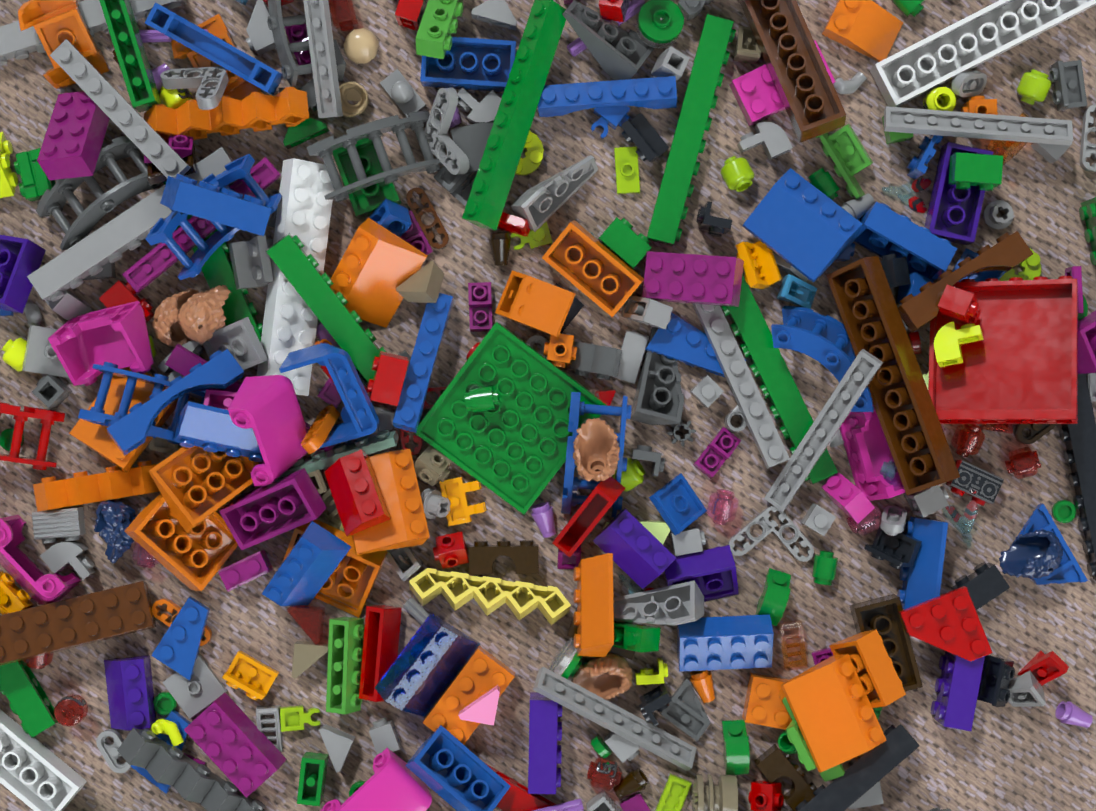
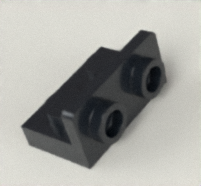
[639,684,672,726]

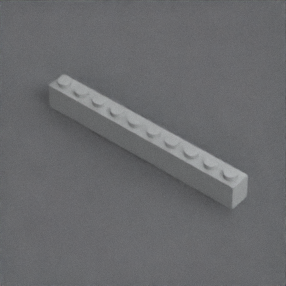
[0,0,187,66]
[27,147,238,302]

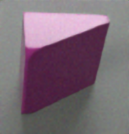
[557,545,581,570]

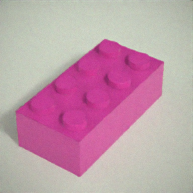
[729,40,836,126]

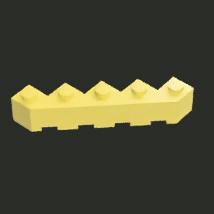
[409,568,571,625]

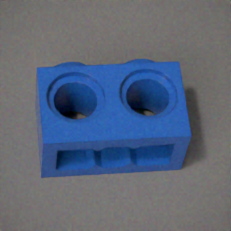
[368,199,412,237]

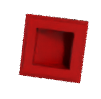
[595,389,616,406]

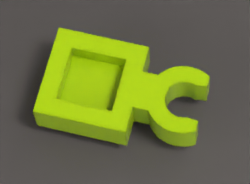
[510,221,553,250]
[280,705,320,732]

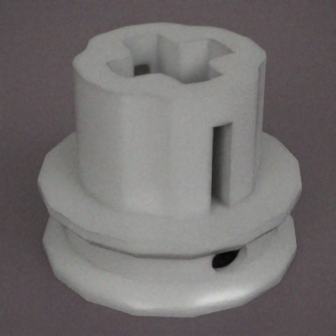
[984,200,1014,230]
[420,488,451,519]

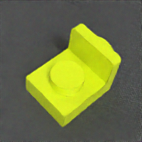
[635,658,668,685]

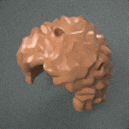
[178,285,231,344]
[152,288,199,347]
[573,418,620,482]
[571,653,633,701]

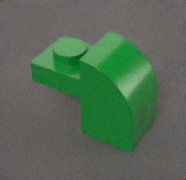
[755,568,791,626]
[722,720,750,775]

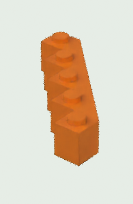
[144,87,309,143]
[33,460,159,512]

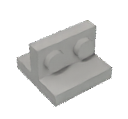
[228,235,274,290]

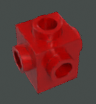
[433,531,469,569]
[748,780,784,811]

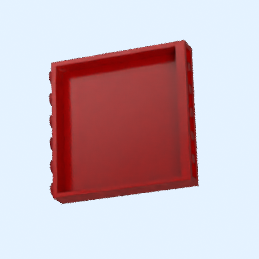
[928,276,1078,424]

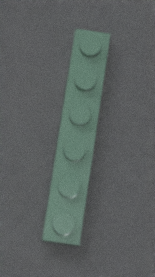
[276,430,399,480]

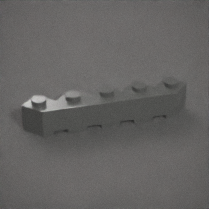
[117,728,266,811]

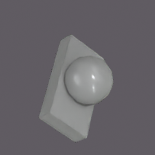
[380,69,426,118]

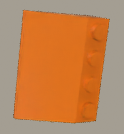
[331,218,428,328]
[69,367,178,473]
[149,446,259,533]
[352,449,430,555]
[124,493,238,591]
[282,519,388,618]
[781,654,886,772]

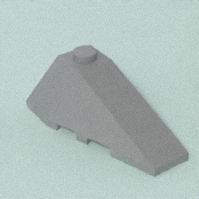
[511,155,598,232]
[613,580,704,626]

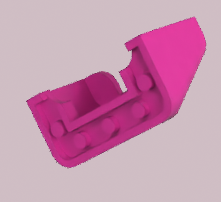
[48,301,153,386]
[228,375,308,486]
[839,405,906,501]
[0,515,81,606]
[320,748,432,811]

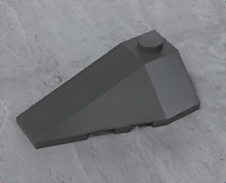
[562,0,655,80]
[630,327,684,425]

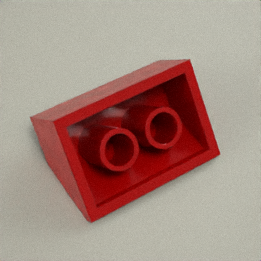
[324,449,391,537]

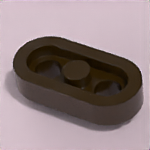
[1014,424,1057,444]

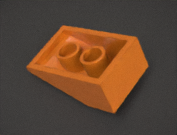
[822,0,903,62]

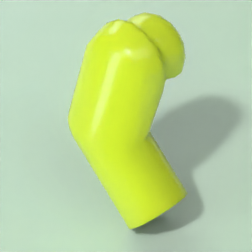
[151,719,184,746]

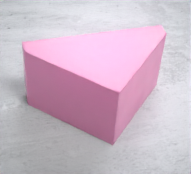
[458,685,500,725]

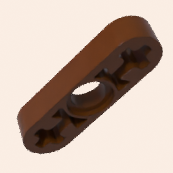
[406,188,449,249]

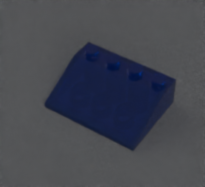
[375,613,480,717]

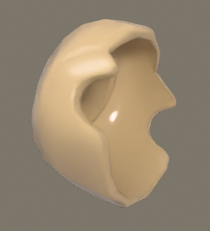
[344,28,379,64]
[339,81,369,117]

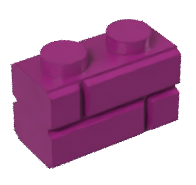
[218,549,274,592]

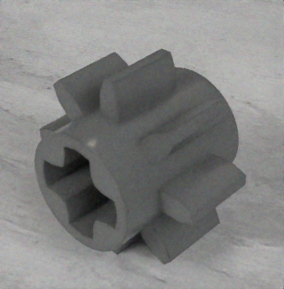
[667,419,696,447]

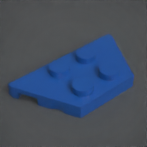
[1012,503,1088,585]

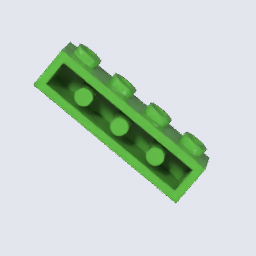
[415,0,464,59]
[326,616,365,714]

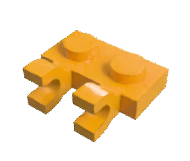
[439,476,487,526]

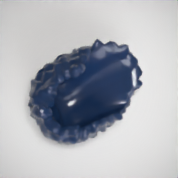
[94,500,137,563]
[999,529,1063,579]

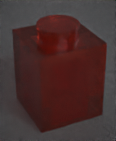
[328,0,358,31]

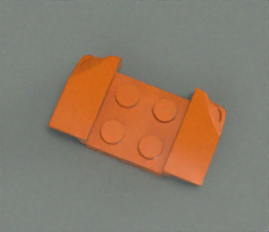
[18,0,110,89]
[171,14,261,100]

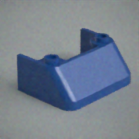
[279,343,379,449]

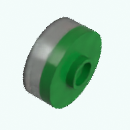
[636,0,684,48]
[548,638,582,679]

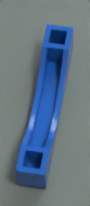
[145,2,283,95]
[538,76,677,117]
[393,293,453,433]
[107,349,244,456]

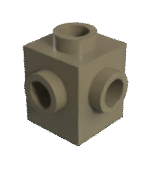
[414,445,452,487]

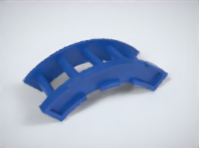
[145,154,282,280]
[771,306,874,412]
[78,362,206,447]
[561,392,632,518]

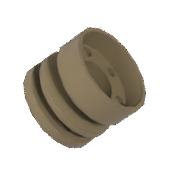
[691,774,738,811]

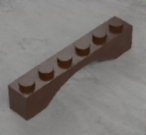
[898,231,1033,333]

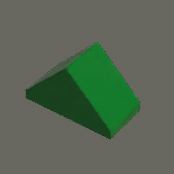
[283,117,330,149]

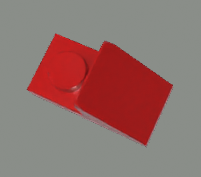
[1018,650,1069,686]

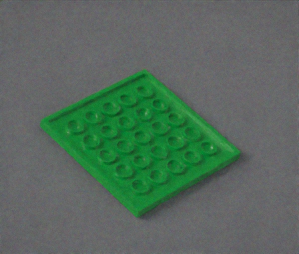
[415,321,608,515]

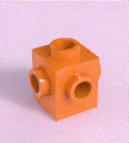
[960,96,998,115]
[543,333,577,368]

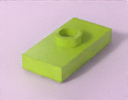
[614,146,640,194]
[655,773,692,811]

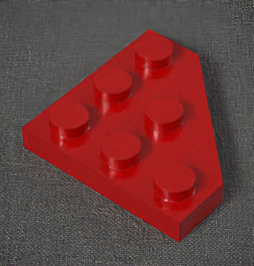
[899,586,993,661]

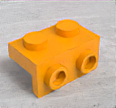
[735,241,782,289]
[0,571,33,615]
[222,650,279,700]

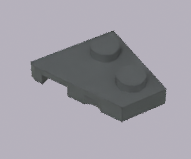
[660,678,711,741]

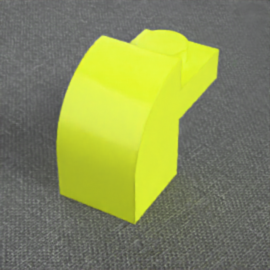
[934,321,984,368]

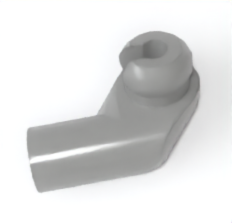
[833,72,867,94]
[23,301,42,327]

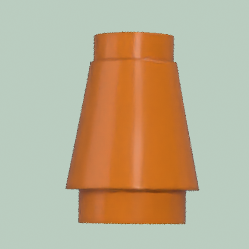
[690,670,716,703]

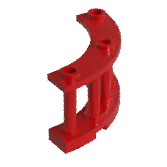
[0,402,65,470]

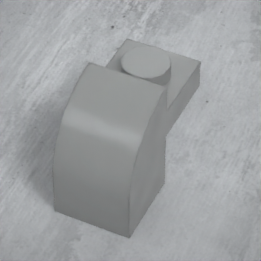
[457,87,501,124]
[737,122,793,160]
[40,541,96,580]

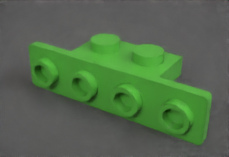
[816,124,873,199]
[782,697,845,782]

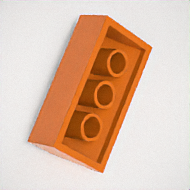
[573,553,614,657]

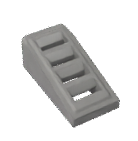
[256,705,283,751]

